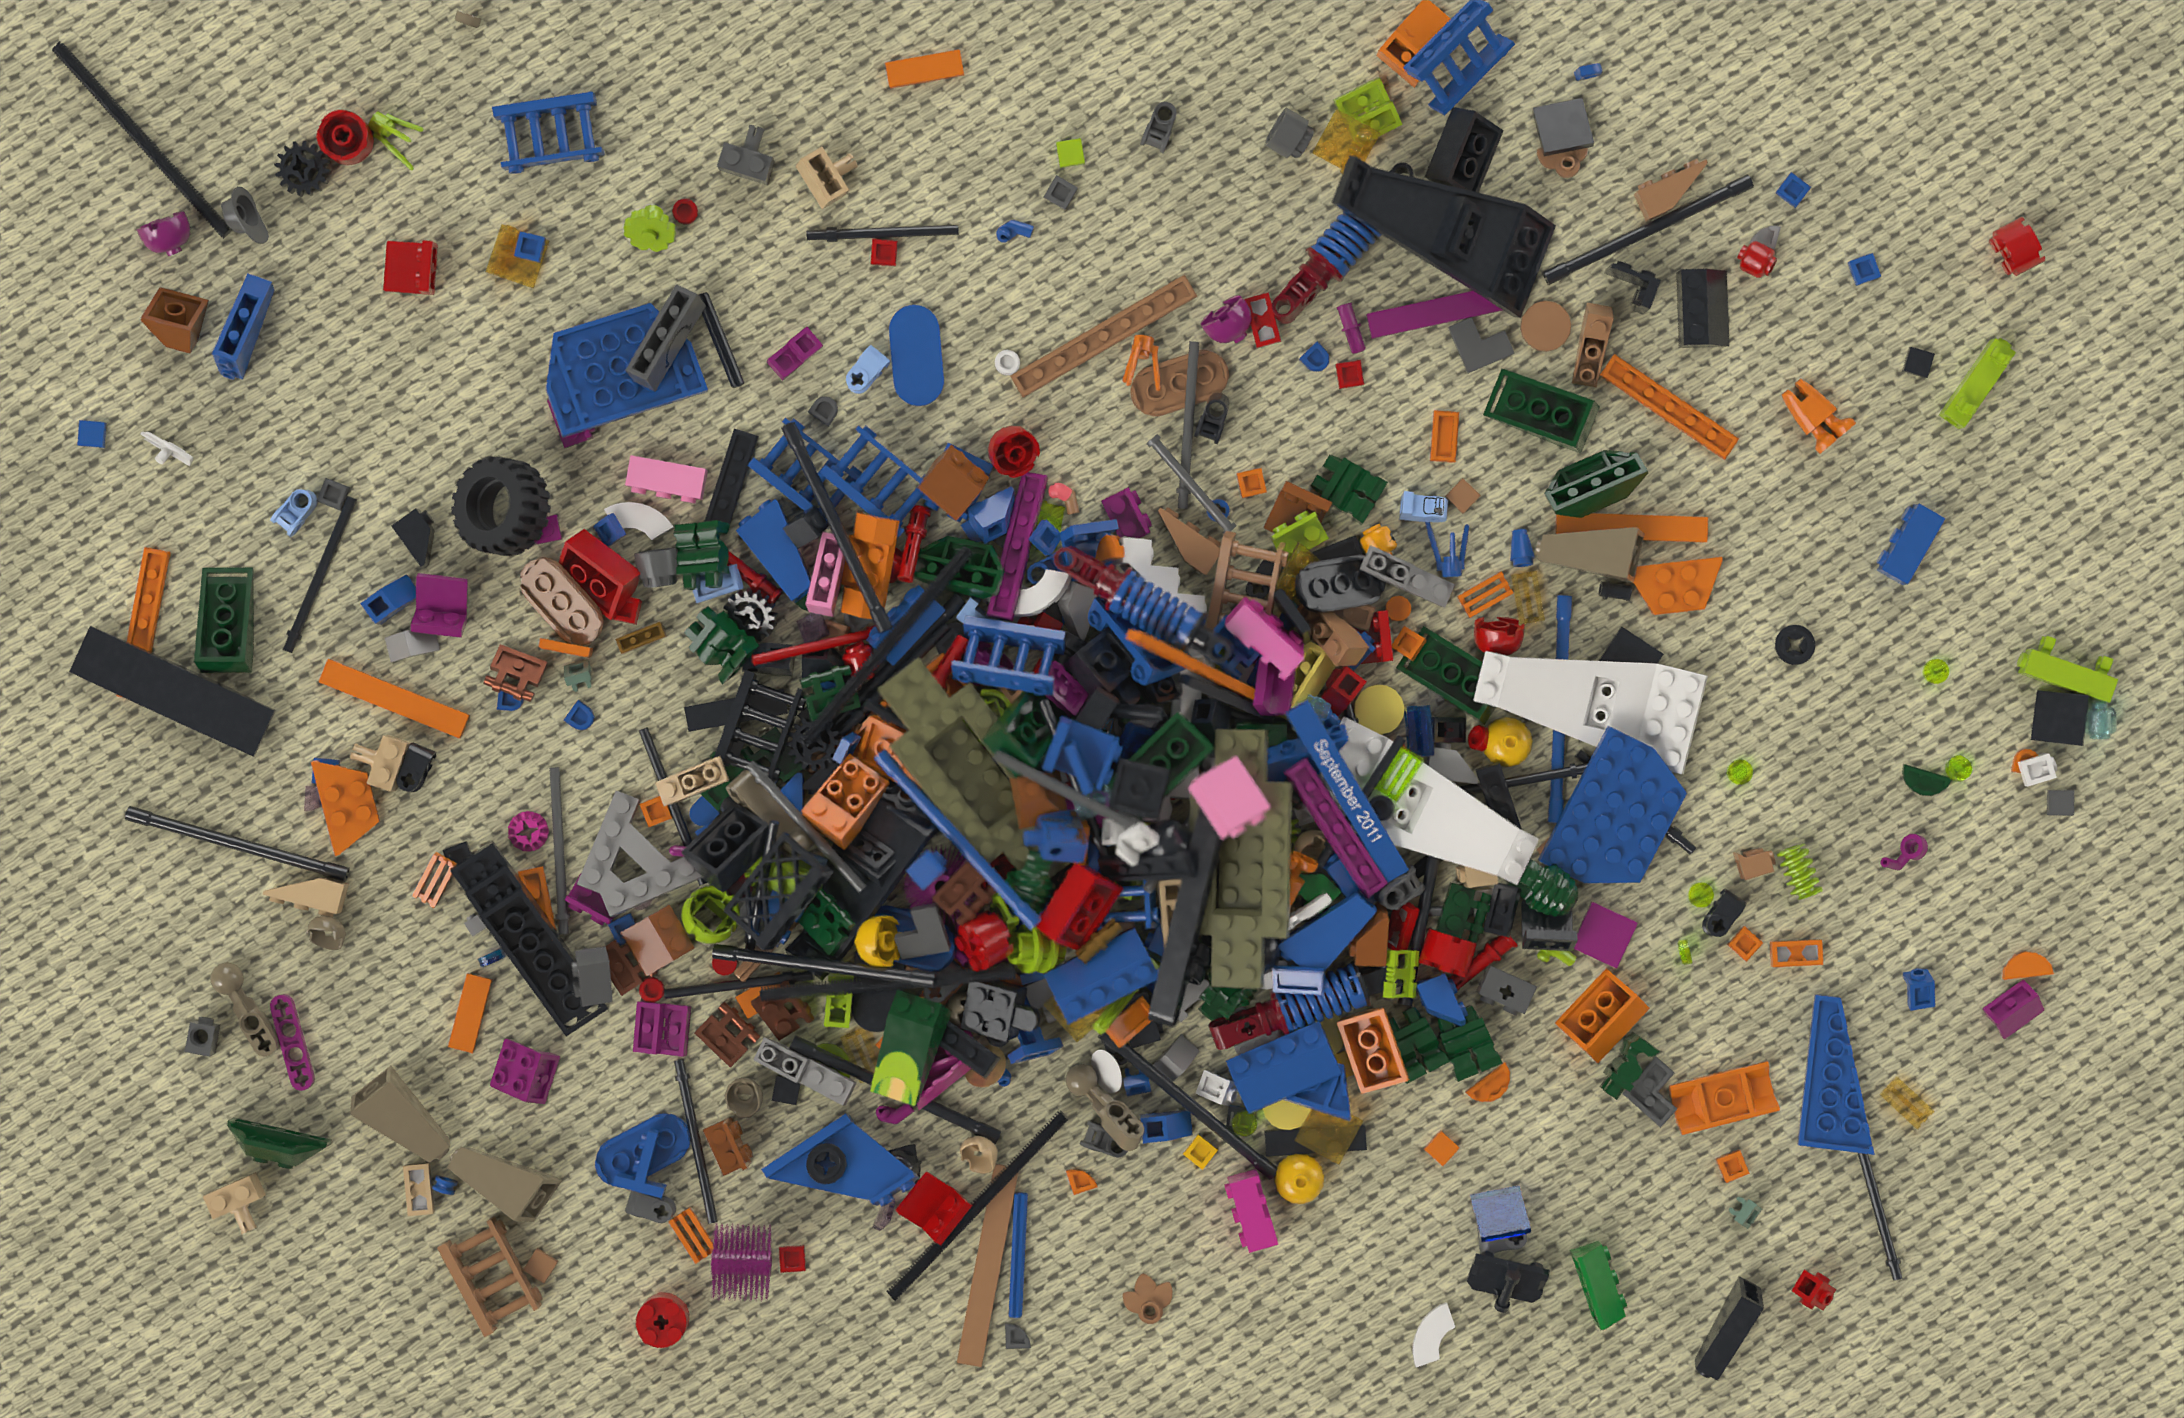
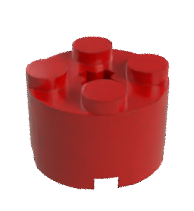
[316,109,374,165]
[1989,217,2045,276]
[955,910,1013,971]
[1419,928,1477,978]
[636,1292,690,1348]

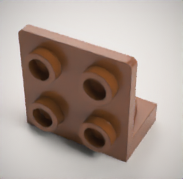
[1264,481,1332,533]
[703,1117,754,1176]

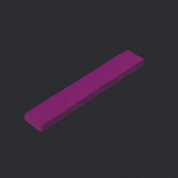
[1366,291,1503,339]
[987,472,1048,622]
[1284,758,1388,898]

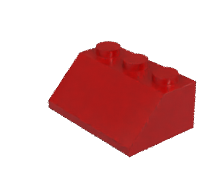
[558,529,641,621]
[1035,862,1124,951]

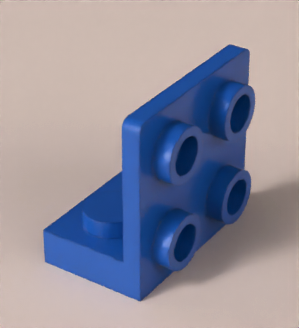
[1059,519,1119,582]

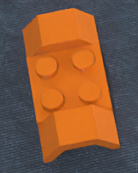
[840,510,900,619]
[1669,1061,1780,1135]

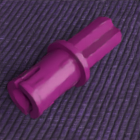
[1336,302,1366,354]

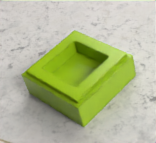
[1056,138,1085,168]

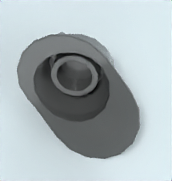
[221,187,269,244]

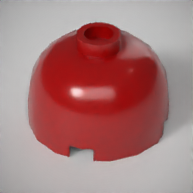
[988,426,1040,478]
[1474,617,1525,656]

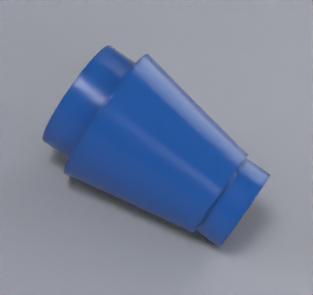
[1510,529,1535,567]

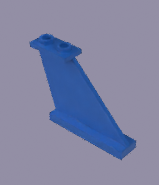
[761,1114,919,1207]

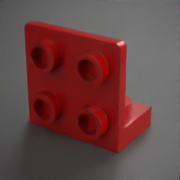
[383,240,438,295]
[1353,610,1393,664]
[896,1171,972,1245]

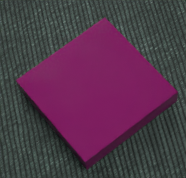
[1574,901,1638,969]

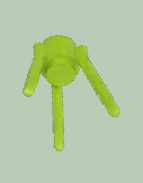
[368,111,424,171]

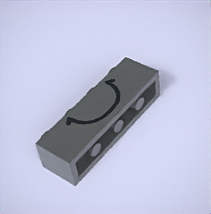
[625,284,706,391]

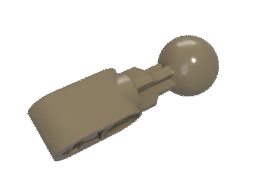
[210,962,280,1057]
[1066,1064,1144,1151]

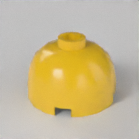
[1484,717,1533,767]
[855,916,902,967]
[1274,1154,1324,1204]

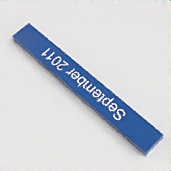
[1285,699,1409,883]

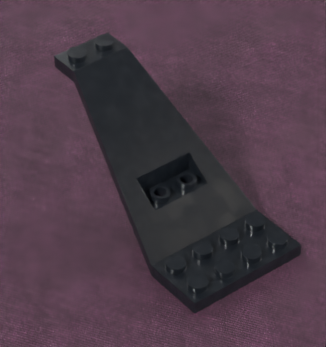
[1331,156,1556,318]
[785,774,940,981]

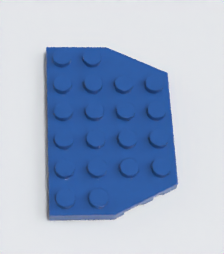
[546,303,708,438]
[1538,725,1687,883]

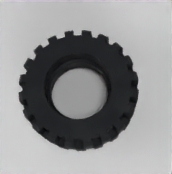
[451,456,551,556]

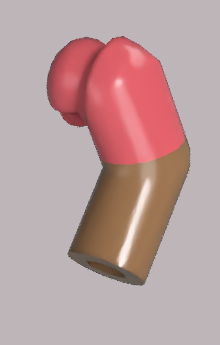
[1048,483,1079,515]

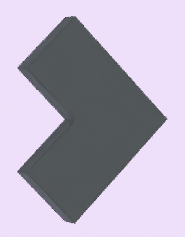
[1448,317,1515,374]
[894,903,951,960]
[1622,1056,1677,1128]

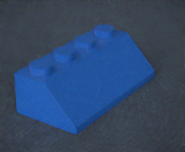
[1044,928,1158,1024]
[1226,1021,1342,1114]

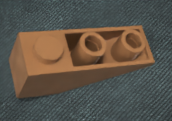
[1633,159,1708,222]
[1572,303,1614,387]
[1158,507,1221,576]
[1298,604,1369,666]

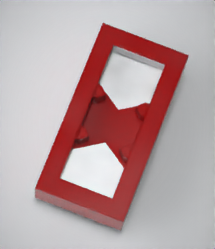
[1244,292,1282,349]
[1387,901,1419,955]

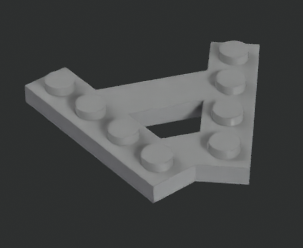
[577,791,703,917]

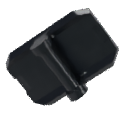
[1467,1251,1550,1313]

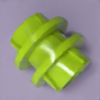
[1007,924,1066,974]

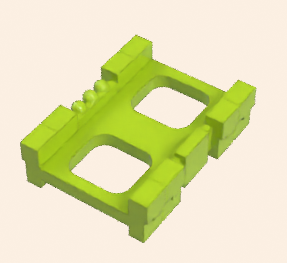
[990,893,1019,933]
[1383,950,1419,998]

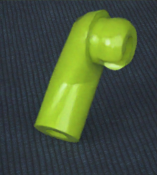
[1537,950,1576,966]

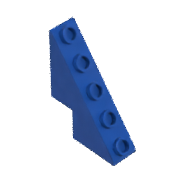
[1267,724,1349,782]

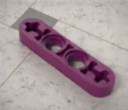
[270,994,315,1091]

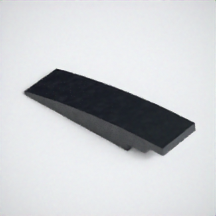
[69,626,276,757]
[450,841,608,1037]

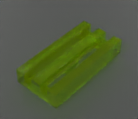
[1375,746,1425,803]

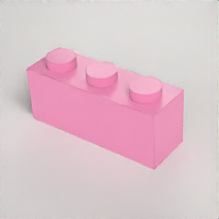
[625,455,708,504]
[806,532,845,617]

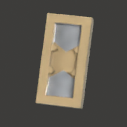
[403,1162,435,1216]

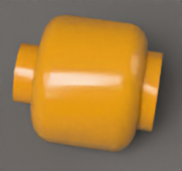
[1360,523,1397,555]

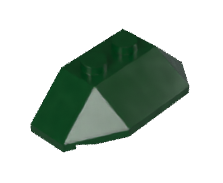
[1544,450,1648,518]
[913,536,1005,599]
[227,1117,332,1169]

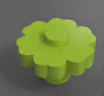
[623,205,676,252]

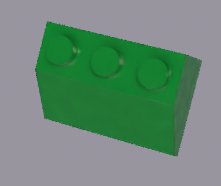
[1570,1241,1627,1331]

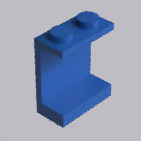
[1042,716,1122,790]

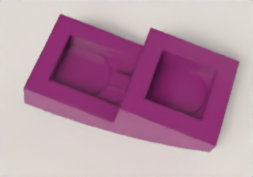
[766,327,823,381]

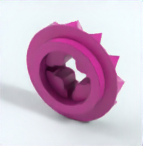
[508,811,549,852]

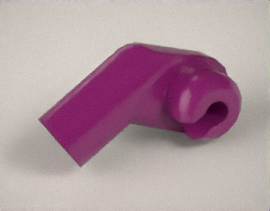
[876,1103,915,1125]

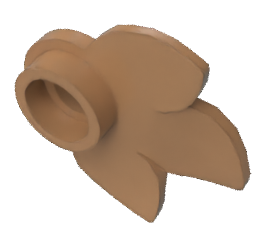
[1537,148,1588,178]
[1123,1273,1173,1324]

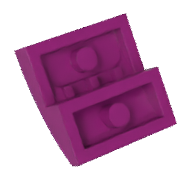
[633,1001,692,1057]

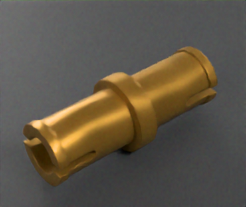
[1075,918,1123,965]

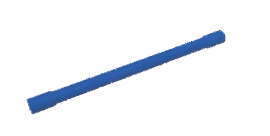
[1548,595,1572,823]
[874,749,1041,930]

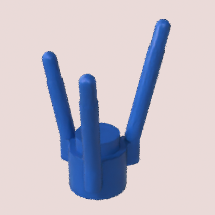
[1425,522,1469,577]

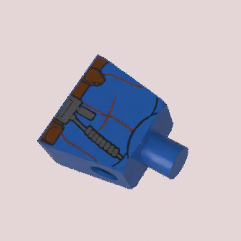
[1023,809,1088,863]

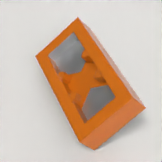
[1770,939,1823,967]

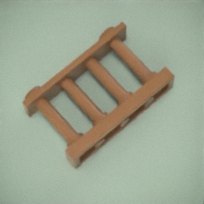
[1206,531,1289,630]
[437,1216,543,1337]

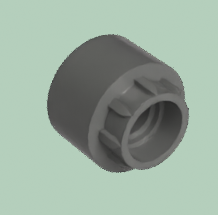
[1264,107,1314,158]
[634,547,678,588]

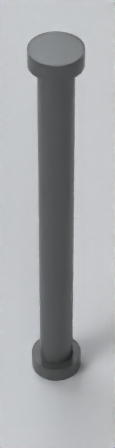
[1146,434,1237,534]

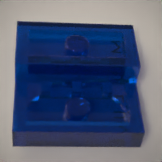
[1404,705,1435,757]

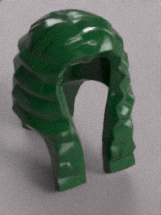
[1005,850,1057,915]
[1506,859,1578,917]
[1198,972,1258,1021]

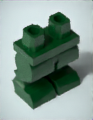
[1310,454,1388,525]
[673,520,730,590]
[684,606,760,685]
[1437,1005,1503,1082]
[1388,1006,1450,1084]
[1600,1031,1660,1100]

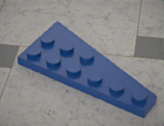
[1797,994,1875,1155]

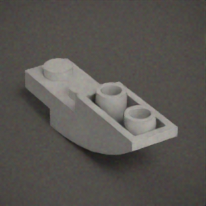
[1360,545,1455,608]
[753,1037,857,1106]

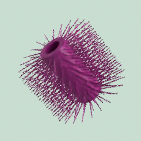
[904,846,978,925]
[711,1223,772,1302]

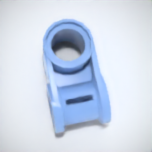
[846,345,891,394]
[270,489,317,537]

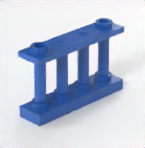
[1403,0,1515,116]
[492,91,605,174]
[748,418,862,530]
[819,425,925,538]
[952,616,1066,696]
[1088,825,1161,932]

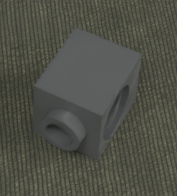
[185,1017,221,1057]

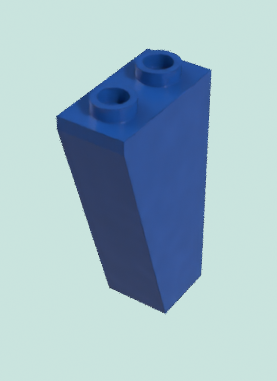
[212,273,275,380]
[736,499,811,603]
[1279,891,1377,971]

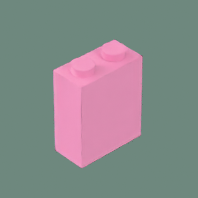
[1189,756,1271,839]

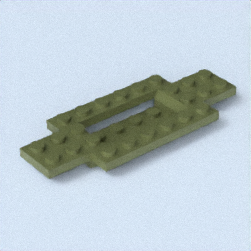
[877,658,1070,879]
[1189,730,1292,989]

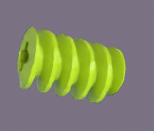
[1776,843,1823,900]

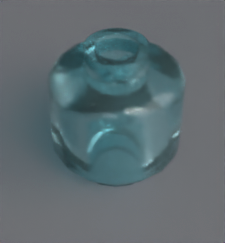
[2085,702,2117,739]

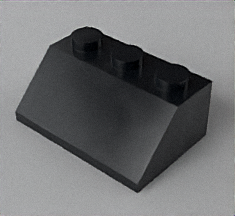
[1424,107,1504,193]
[1676,268,1729,348]
[681,801,769,893]

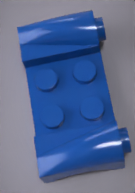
[1088,597,1192,685]

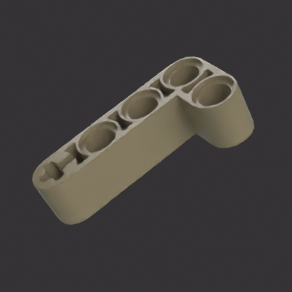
[726,770,814,858]

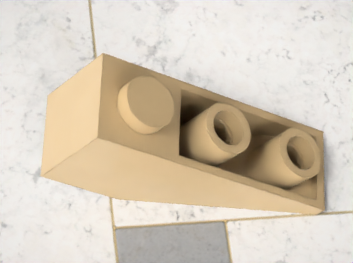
[655,756,729,806]
[263,877,349,917]

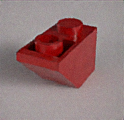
[1313,666,1367,716]

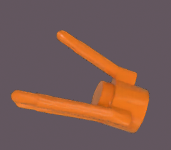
[1122,335,1161,391]

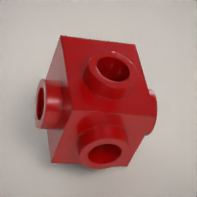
[1791,1270,1837,1311]

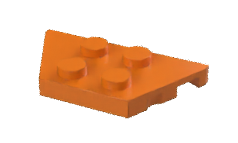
[1633,557,1723,615]
[852,715,922,790]
[311,760,380,856]

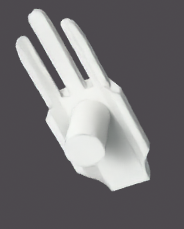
[140,432,193,466]

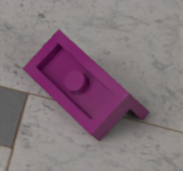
[1253,659,1296,716]
[1982,980,2044,1039]

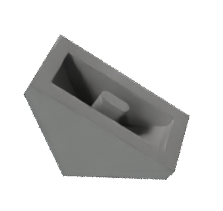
[385,630,440,662]
[1153,1034,1200,1081]

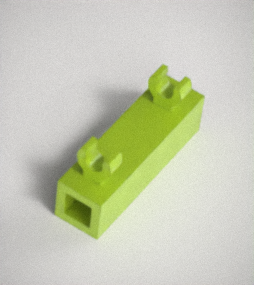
[1939,338,2016,429]
[2017,636,2118,703]

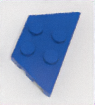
[1284,1063,1351,1121]

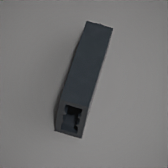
[1694,1276,1764,1381]

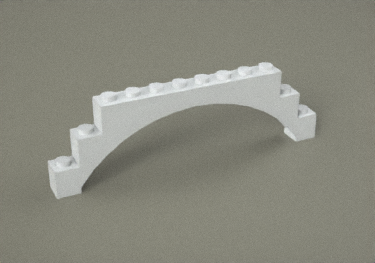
[1102,537,1207,846]

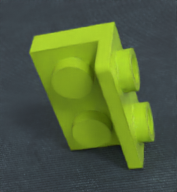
[1270,510,1329,562]

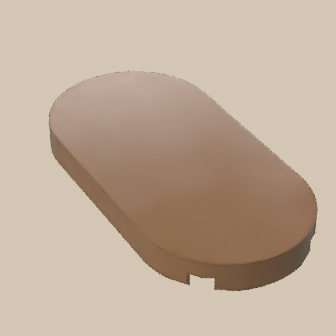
[1130,350,1229,417]
[520,557,603,646]

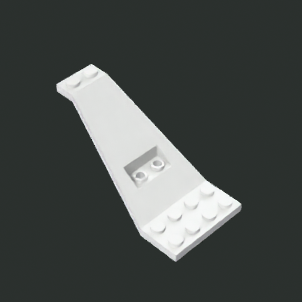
[1474,651,1708,774]
[1301,717,1539,885]

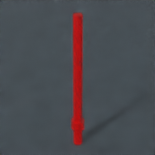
[752,625,875,665]

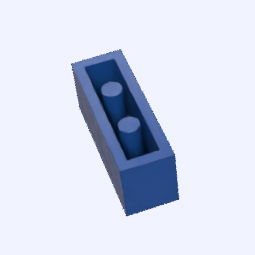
[1876,504,1946,585]
[866,585,945,666]

